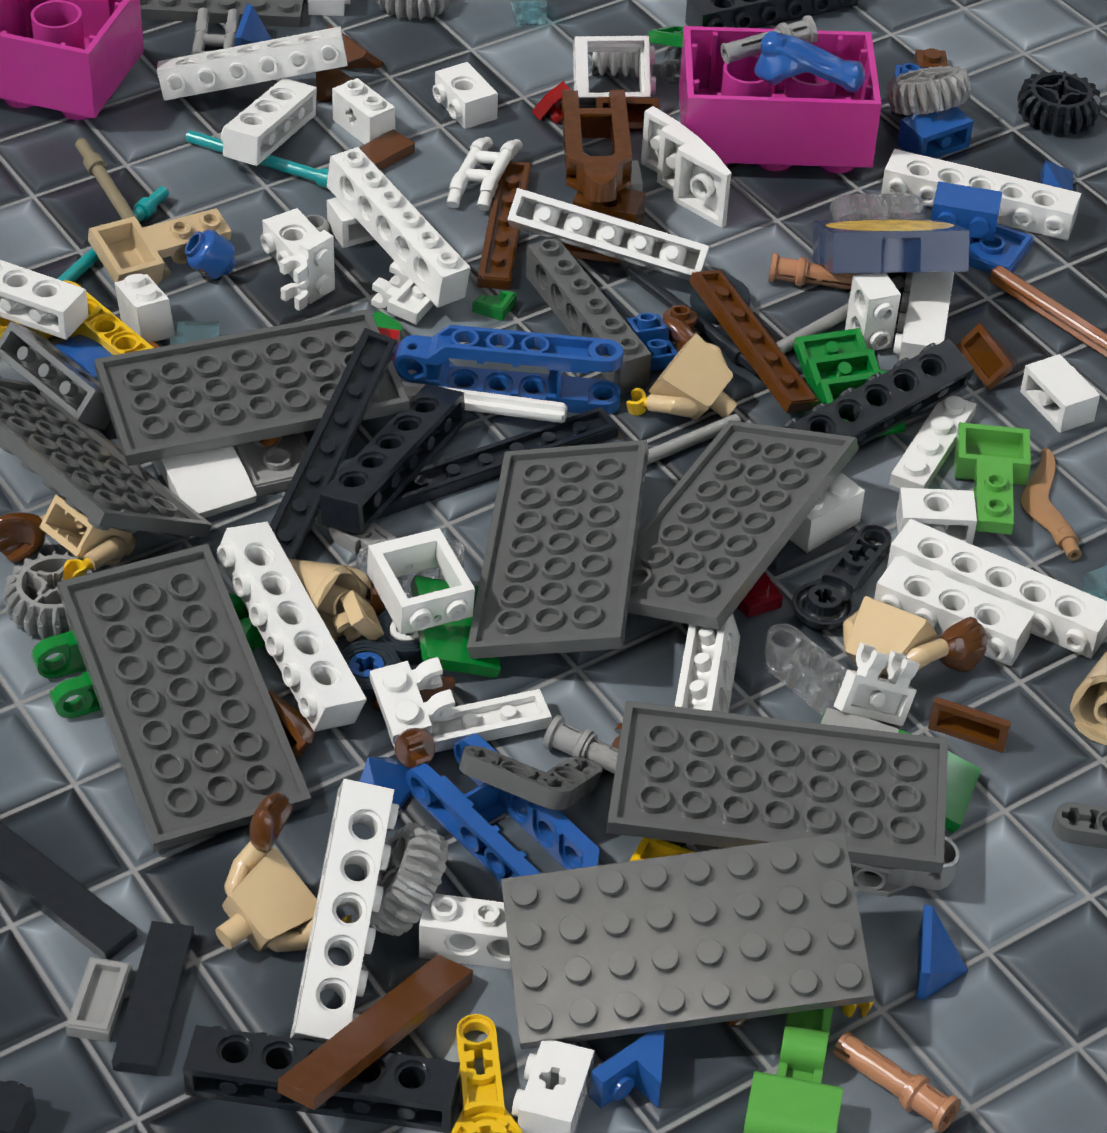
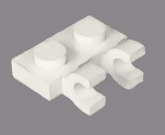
[279,230,335,311]
[371,261,434,324]
[834,642,920,726]
[370,657,455,744]

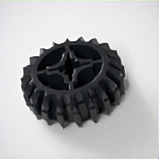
[1017,69,1101,136]

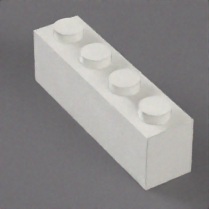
[893,272,954,361]

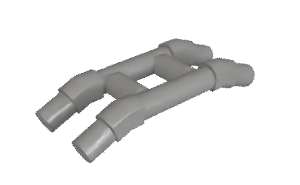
[191,8,240,55]

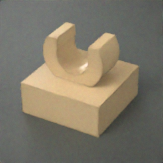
[332,590,384,642]

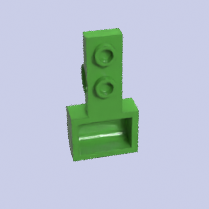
[954,422,1031,535]
[743,1007,843,1133]

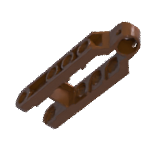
[562,90,632,203]

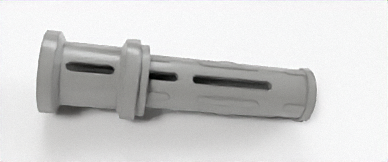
[721,15,818,64]
[543,715,618,774]

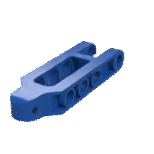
[394,325,624,415]
[406,733,599,884]

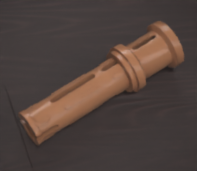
[768,252,863,290]
[833,1031,961,1133]

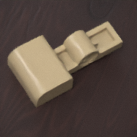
[88,208,232,285]

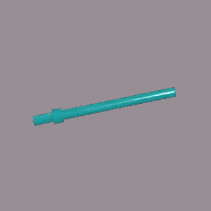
[186,130,329,189]
[57,186,169,282]

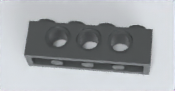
[0,321,111,430]

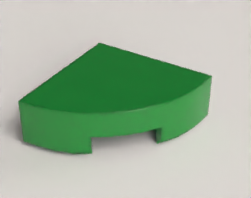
[472,291,517,321]

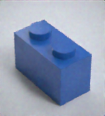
[897,107,974,158]
[931,181,1003,241]

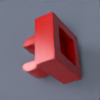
[531,81,571,124]

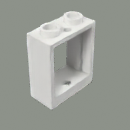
[573,36,656,105]
[367,528,475,635]

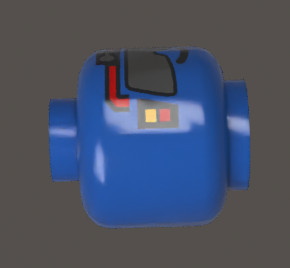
[185,229,236,280]

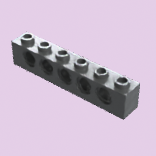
[526,237,652,394]

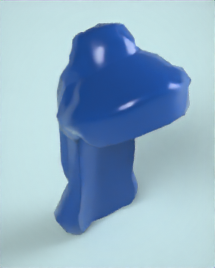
[754,31,866,92]

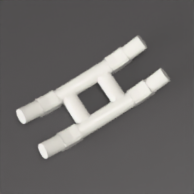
[446,137,523,211]

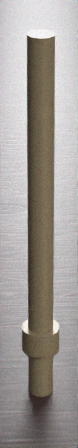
[75,138,171,280]

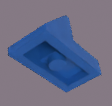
[589,1030,665,1109]

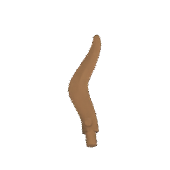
[1021,448,1082,561]

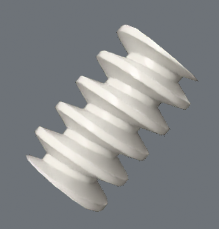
[592,43,653,78]

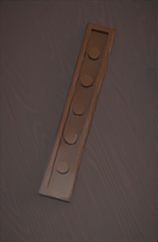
[477,161,532,290]
[689,270,819,413]
[278,954,473,1110]

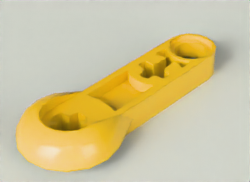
[451,1014,523,1133]

